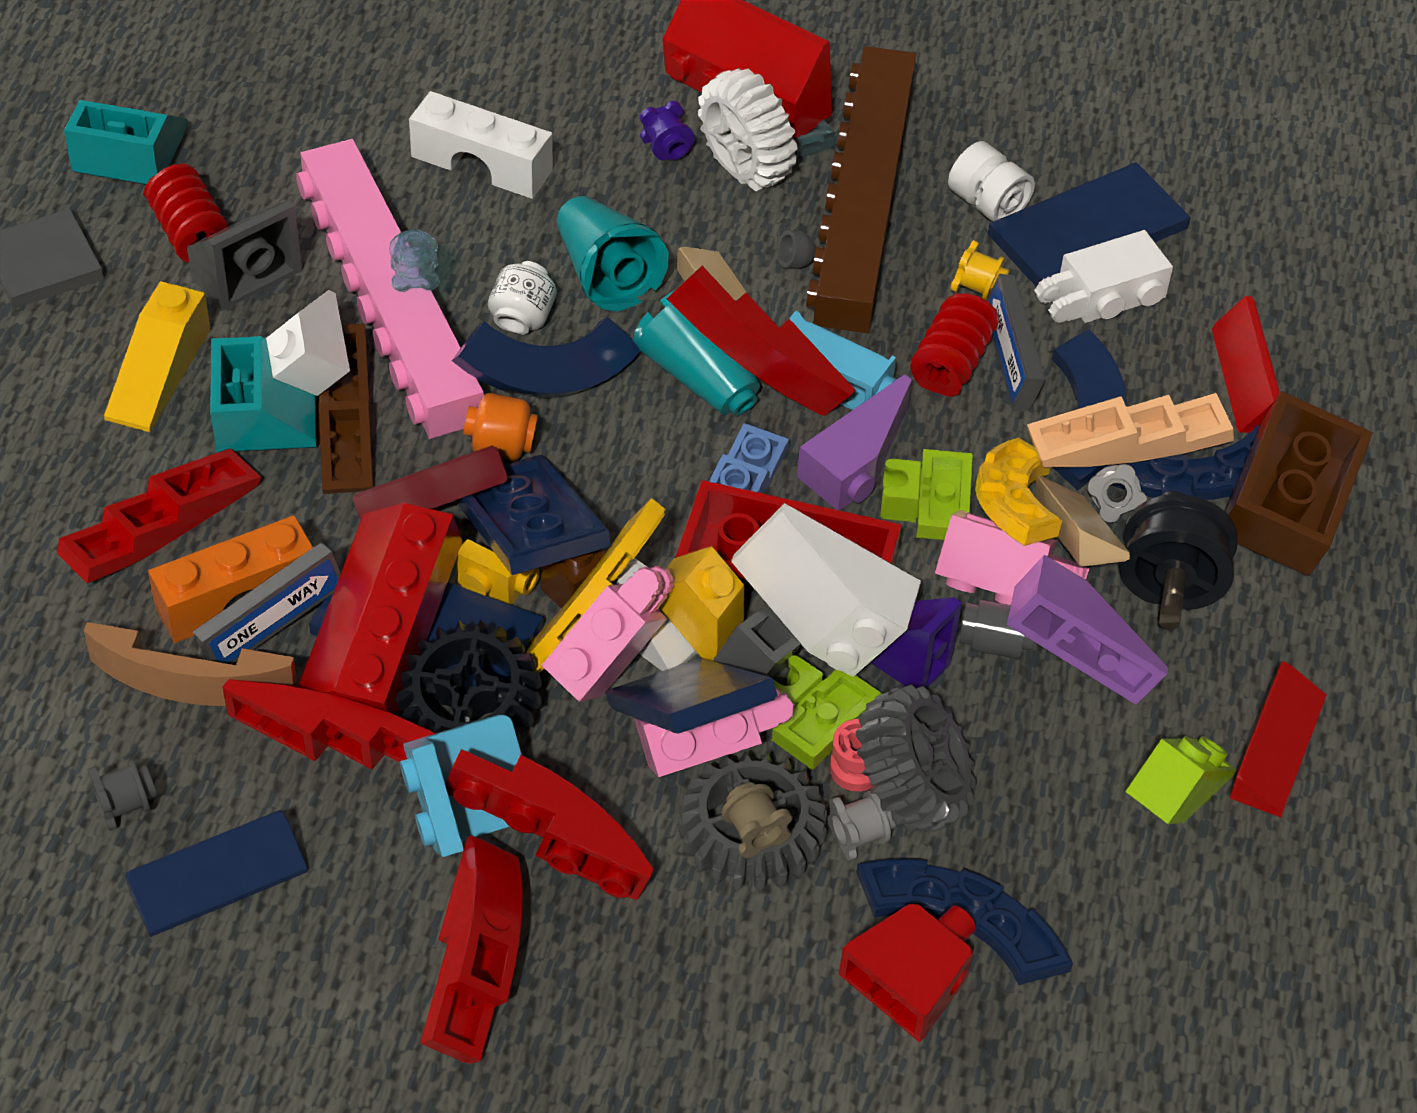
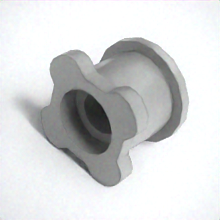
[1088,464,1147,523]
[827,791,896,861]

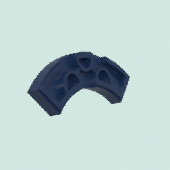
[452,316,640,398]
[1052,329,1127,491]
[1104,425,1260,500]
[856,859,1073,985]

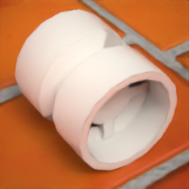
[948,141,1035,222]

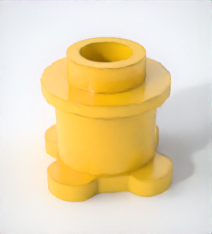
[950,240,1010,300]

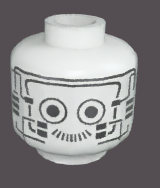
[488,261,557,335]

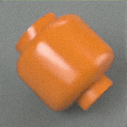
[463,393,538,462]

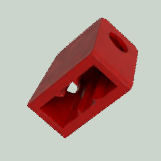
[839,904,976,1043]

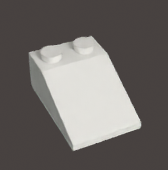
[732,503,921,677]

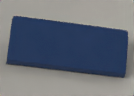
[125,810,308,937]

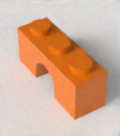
[148,515,313,643]

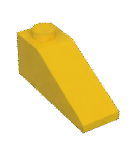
[104,281,211,432]

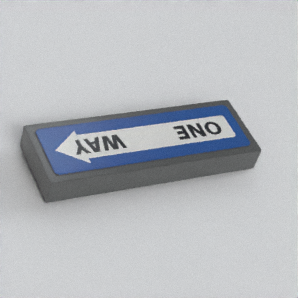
[986,274,1046,411]
[193,542,341,665]

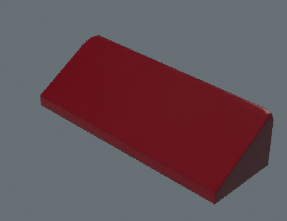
[352,445,507,521]

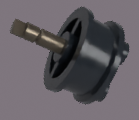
[1119,491,1238,630]

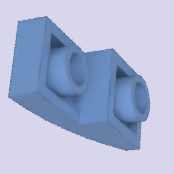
[709,423,789,494]

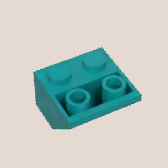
[64,100,188,184]
[210,336,316,452]

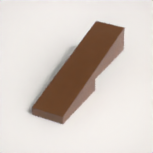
[319,324,373,494]

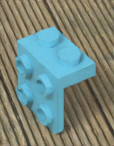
[400,714,522,857]

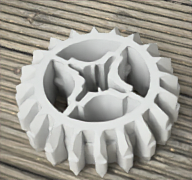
[698,68,798,191]

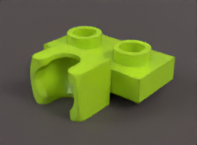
[880,449,973,540]
[772,655,882,770]

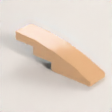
[1027,393,1234,467]

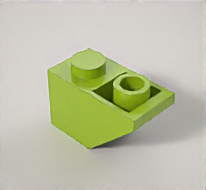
[1125,736,1238,824]

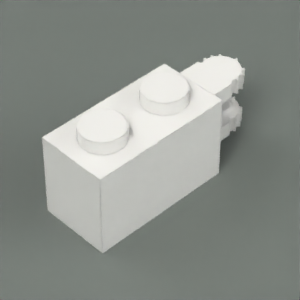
[1034,230,1173,323]

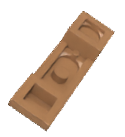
[84,622,298,706]

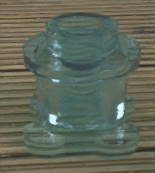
[389,230,439,292]

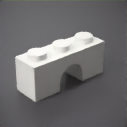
[409,91,553,199]

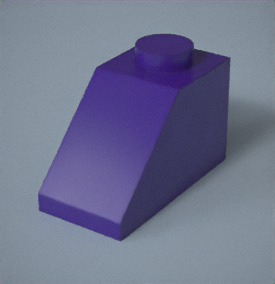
[870,597,962,689]

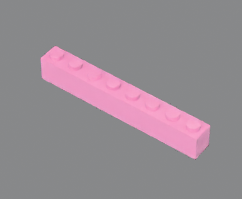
[296,139,484,439]

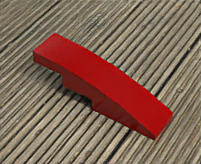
[666,265,855,416]
[57,448,261,584]
[222,679,436,770]

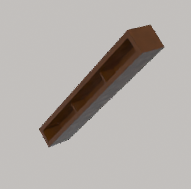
[806,46,916,334]

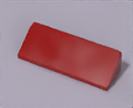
[1211,296,1280,433]
[1230,661,1327,817]

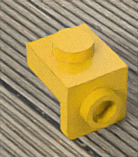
[456,539,540,605]

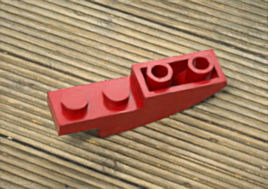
[445,749,654,900]
[420,835,523,1064]

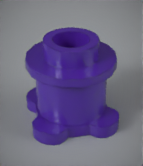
[640,101,694,161]

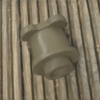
[721,783,792,858]

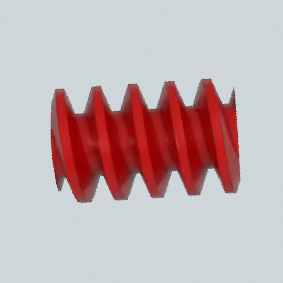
[143,163,227,263]
[910,293,999,397]

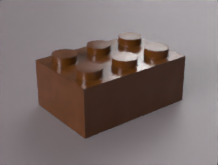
[1226,391,1373,576]

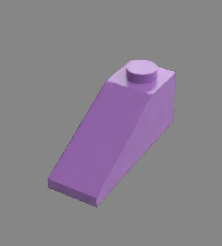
[797,374,912,510]
[1007,554,1168,704]

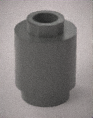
[959,599,1034,659]

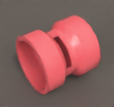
[830,719,872,792]

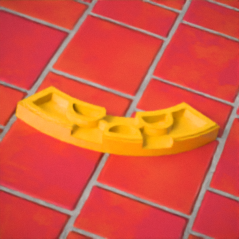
[975,438,1062,546]
[525,498,666,673]

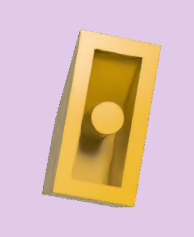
[659,546,744,661]

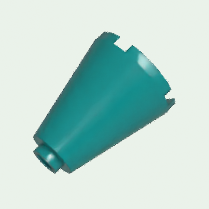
[556,196,669,312]
[633,290,760,416]

